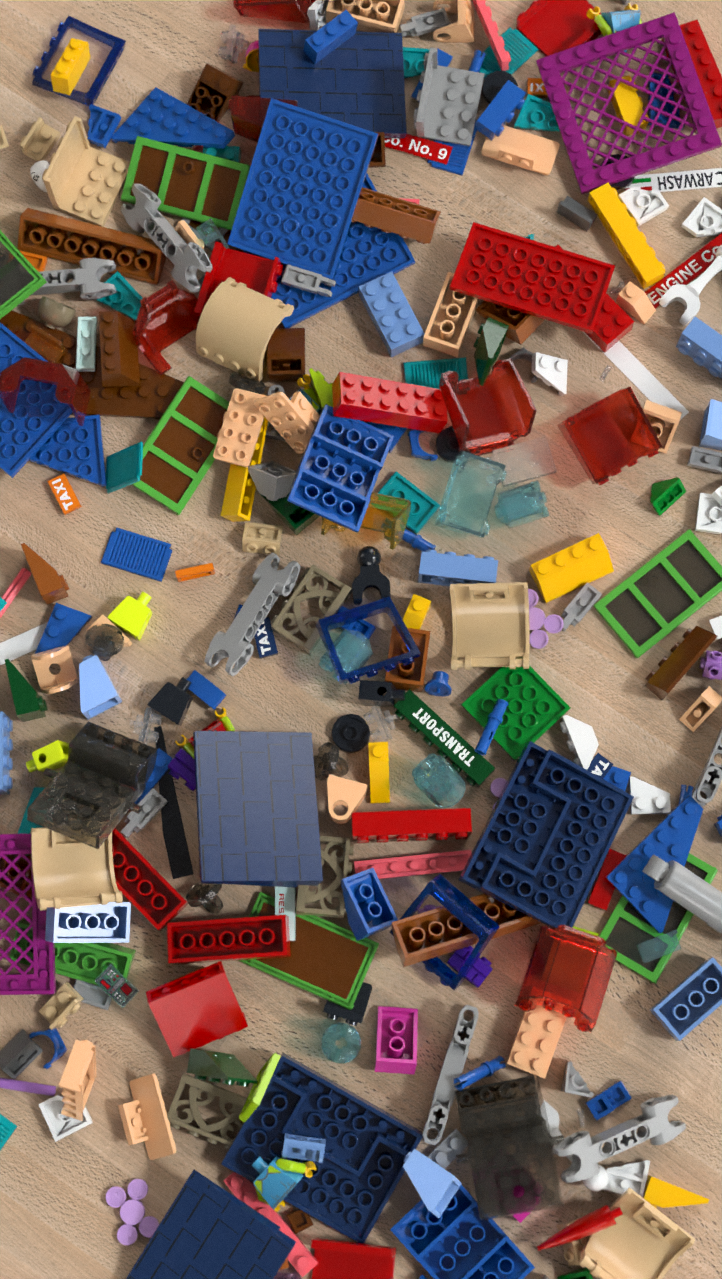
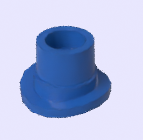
[425,671,452,697]

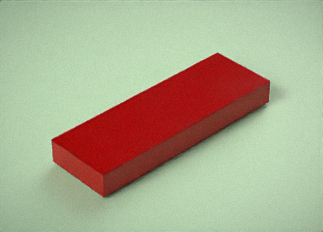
[587,849,627,911]

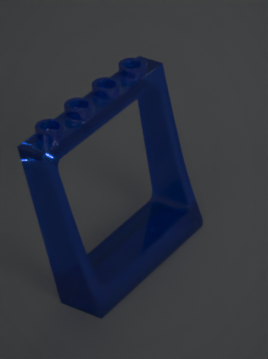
[32,15,126,106]
[316,596,421,684]
[390,874,500,990]

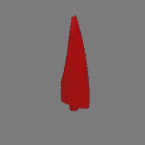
[536,1205,623,1251]

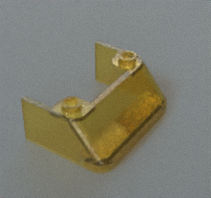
[321,492,411,550]

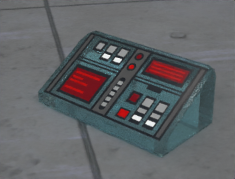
[94,963,139,1008]

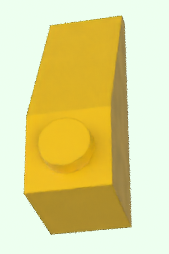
[400,594,431,630]
[368,742,390,804]
[643,1175,709,1208]

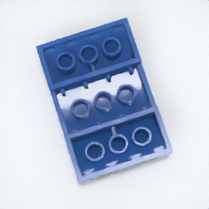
[287,404,394,533]
[390,1172,535,1279]

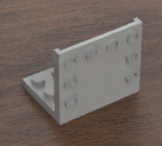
[413,47,484,146]

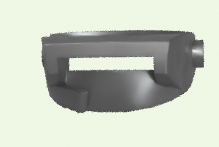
[504,347,538,383]

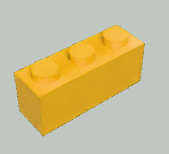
[51,38,91,95]
[608,75,649,136]

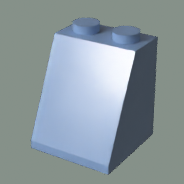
[699,399,722,450]
[79,655,122,720]
[403,1148,462,1218]

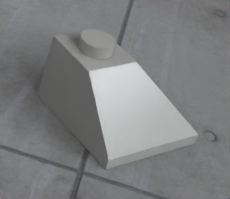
[248,461,297,501]

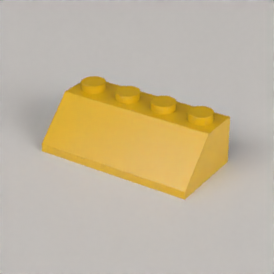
[529,533,614,603]

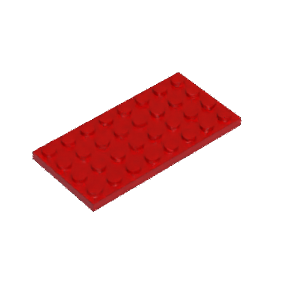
[450,222,615,334]

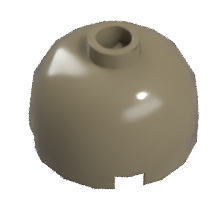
[38,296,76,329]

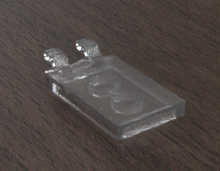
[480,436,557,487]

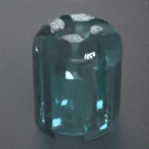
[321,1023,361,1064]

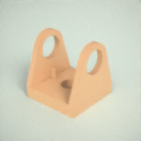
[433,0,474,43]
[31,645,79,694]
[327,774,367,824]

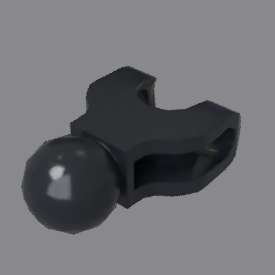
[352,546,391,605]

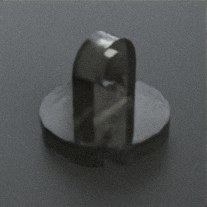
[229,373,266,394]
[85,624,124,661]
[314,742,349,781]
[186,883,223,914]

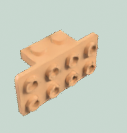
[481,125,560,175]
[213,388,266,467]
[254,391,320,454]
[118,1073,176,1160]

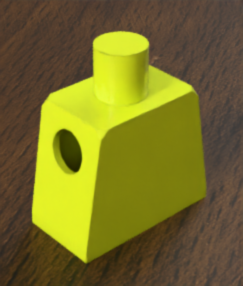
[107,591,152,641]
[26,740,76,773]

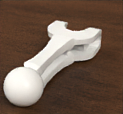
[659,245,722,326]
[516,1099,608,1191]

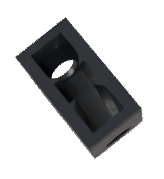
[147,677,193,726]
[358,680,406,707]

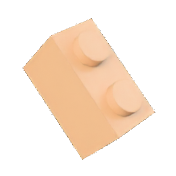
[631,400,682,453]

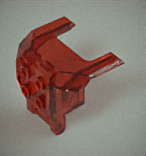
[133,280,200,376]

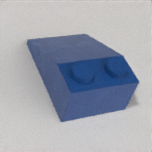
[341,868,398,941]

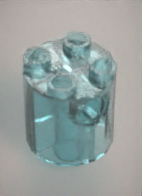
[494,480,549,529]
[318,629,373,685]
[412,753,465,808]

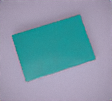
[372,471,440,535]

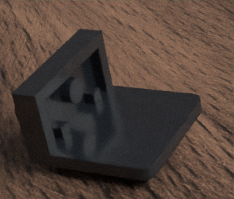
[323,982,372,1026]

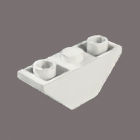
[560,715,599,770]

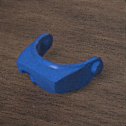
[408,429,438,461]
[29,1028,67,1069]

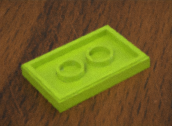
[239,1053,281,1122]

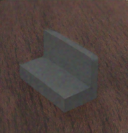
[557,195,598,231]
[0,1029,43,1080]

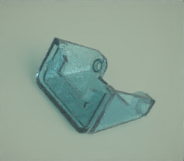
[435,451,507,538]

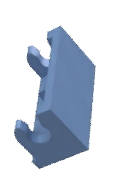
[282,1134,325,1163]

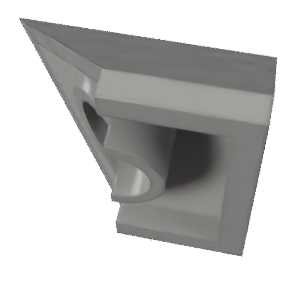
[561,1061,594,1097]

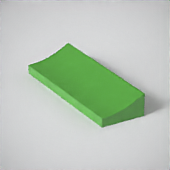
[10,918,136,992]

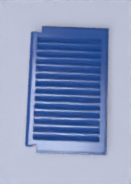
[427,120,477,176]
[101,528,173,582]

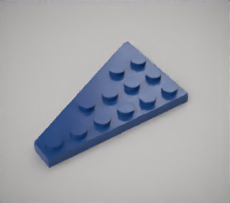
[111,87,235,149]
[29,415,107,487]
[605,795,704,934]

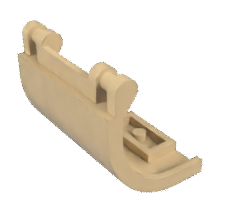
[196,277,294,382]
[450,582,530,670]
[31,822,123,910]
[578,1187,695,1279]

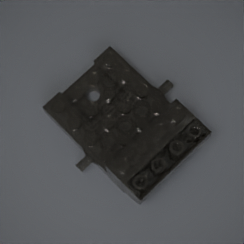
[27,722,157,849]
[455,1075,565,1221]

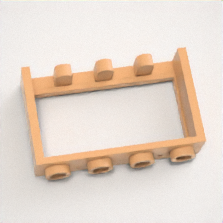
[59,1040,97,1121]

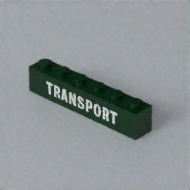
[393,689,495,788]

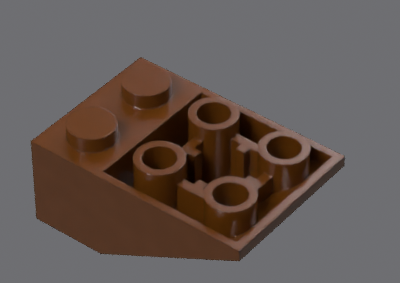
[187,63,244,123]
[267,328,306,382]

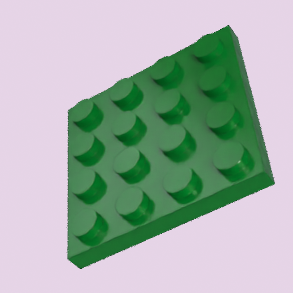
[461,665,571,761]

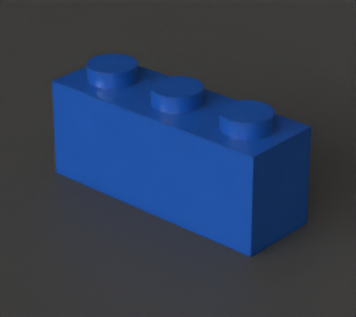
[303,10,358,64]
[475,80,526,141]

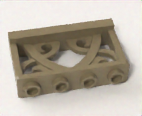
[271,564,352,654]
[296,836,354,919]
[167,1073,247,1150]

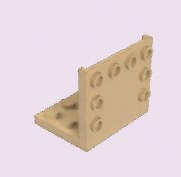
[42,116,130,227]

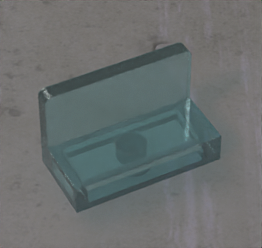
[196,218,229,249]
[636,929,682,963]

